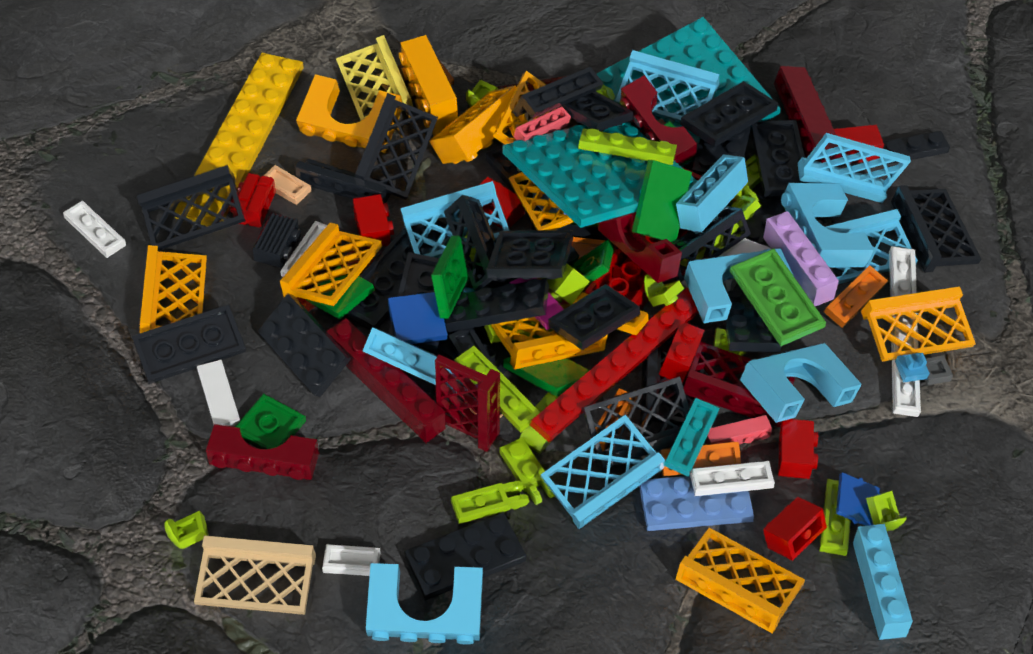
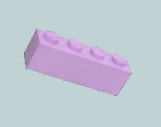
[763,211,839,306]

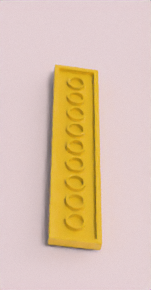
[174,53,304,226]

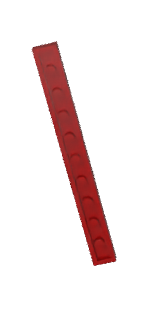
[530,287,699,442]

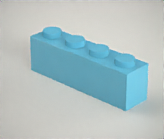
[676,154,748,232]
[853,524,913,640]

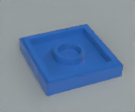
[388,292,447,344]

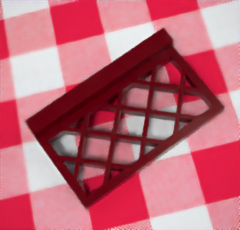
[684,342,795,427]
[435,355,500,452]

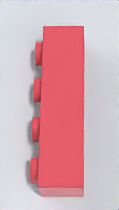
[514,107,571,141]
[705,415,772,445]

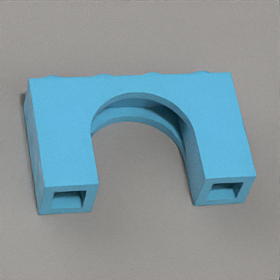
[781,183,874,267]
[684,248,794,323]
[740,343,862,423]
[366,563,483,644]

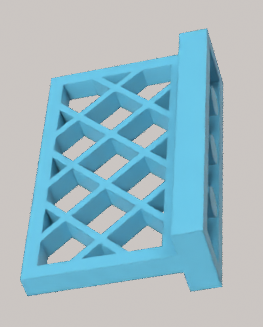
[615,50,720,122]
[797,133,911,203]
[400,181,510,258]
[825,209,918,284]
[363,327,463,389]
[541,415,665,529]

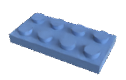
[639,476,754,531]

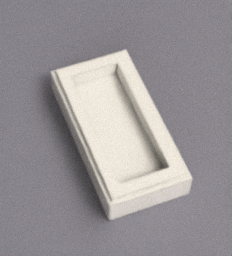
[322,544,381,576]

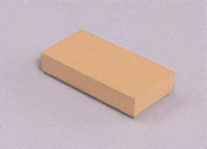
[263,165,311,205]

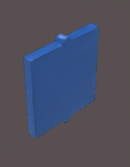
[836,472,880,526]

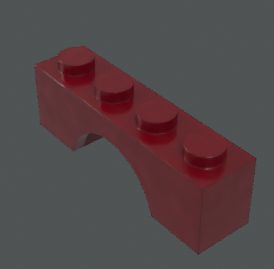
[620,75,697,165]
[598,212,682,283]
[206,424,319,480]

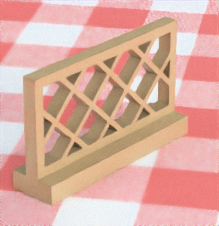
[194,536,316,615]

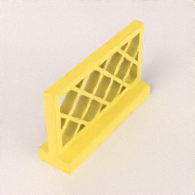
[336,35,413,121]

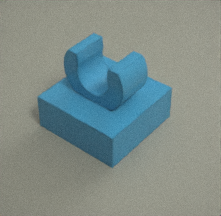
[895,353,930,382]

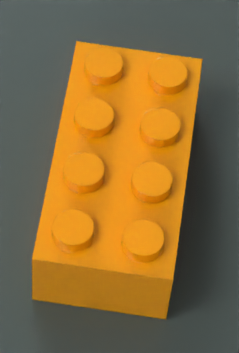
[398,35,458,136]
[429,86,520,164]

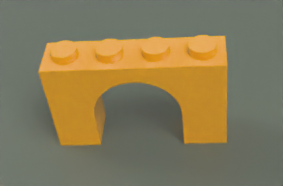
[296,74,402,153]

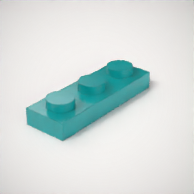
[664,398,720,477]

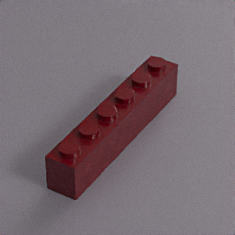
[774,66,843,168]
[327,318,446,443]

